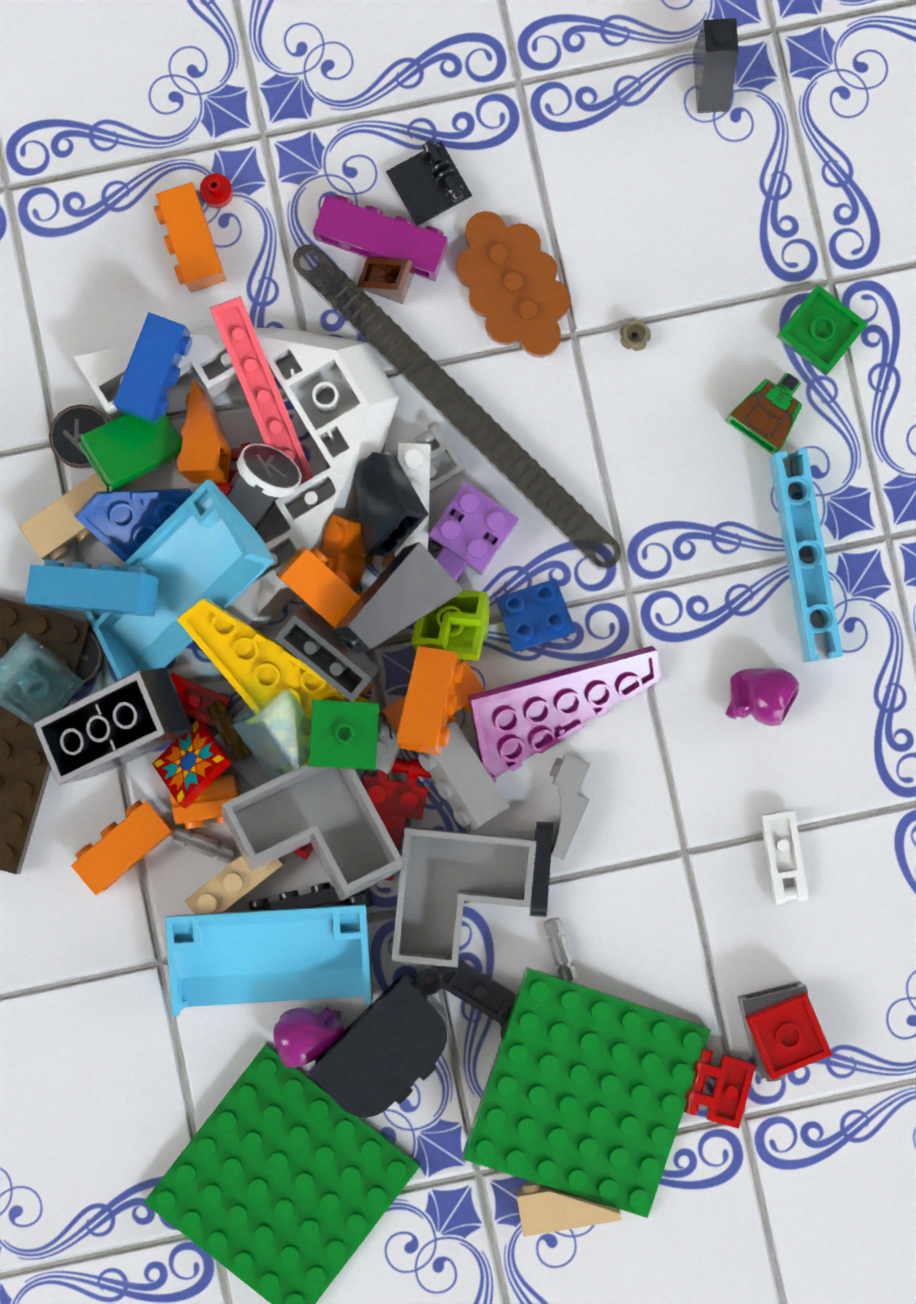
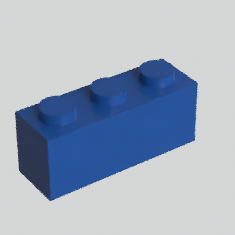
[113,312,192,424]

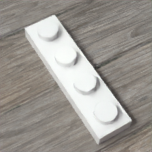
[395,443,431,557]

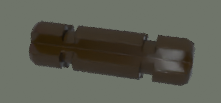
[206,700,251,762]

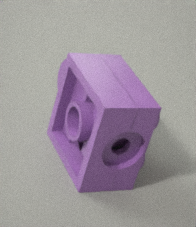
[428,482,519,581]

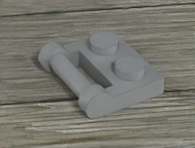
[383,421,466,492]

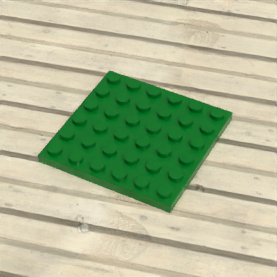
[462,967,711,1218]
[143,1042,420,1304]

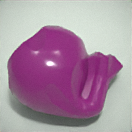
[725,667,799,726]
[273,1007,345,1068]

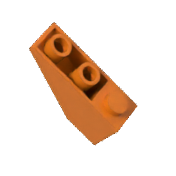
[177,380,232,483]

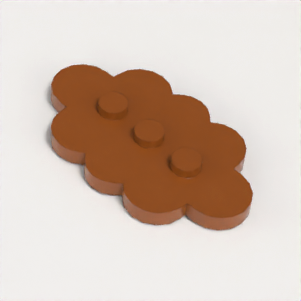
[456,211,571,358]

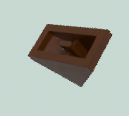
[356,257,414,304]

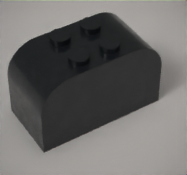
[34,668,193,785]
[308,969,448,1117]

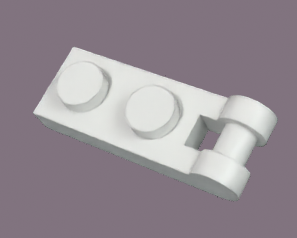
[760,810,808,906]

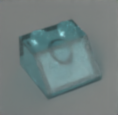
[0,633,84,728]

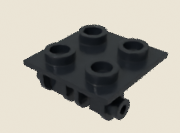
[386,140,472,227]

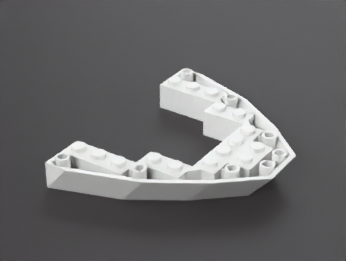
[74,327,399,630]

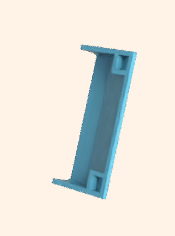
[84,479,274,681]
[165,904,373,1016]

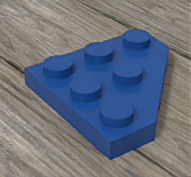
[74,488,193,562]

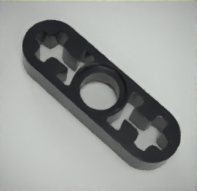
[529,821,553,917]

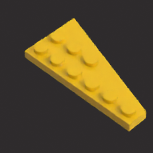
[177,597,381,766]

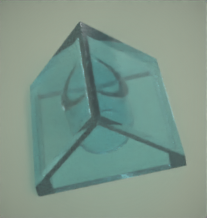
[232,688,311,778]

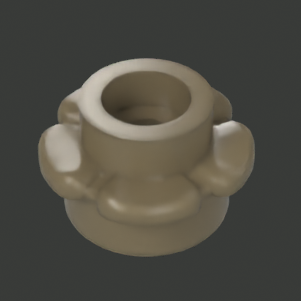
[619,320,651,351]

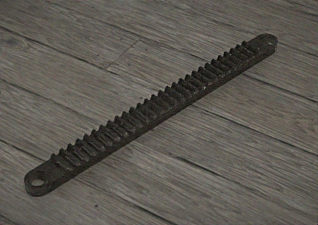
[293,244,621,570]

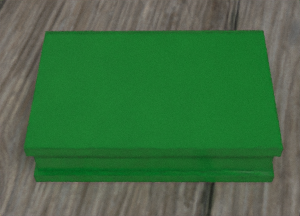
[78,413,183,491]

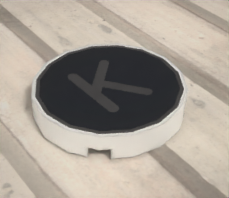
[237,443,302,498]

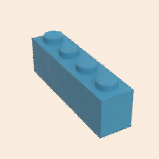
[25,560,159,617]

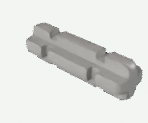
[172,826,236,863]
[543,918,577,981]

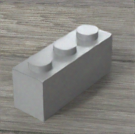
[416,724,509,833]

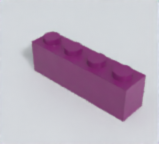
[313,195,448,281]

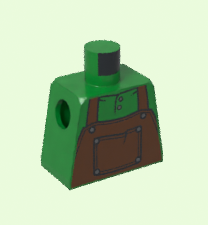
[725,373,802,455]

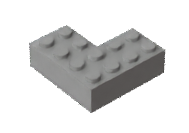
[221,763,404,901]
[391,826,536,968]

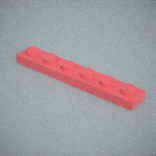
[210,296,313,486]

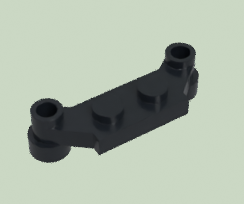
[249,882,373,911]
[416,959,516,1039]

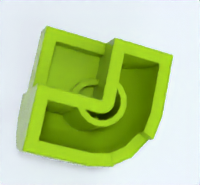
[411,590,489,661]

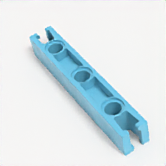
[769,448,843,663]

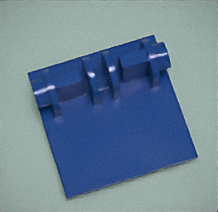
[495,578,576,653]

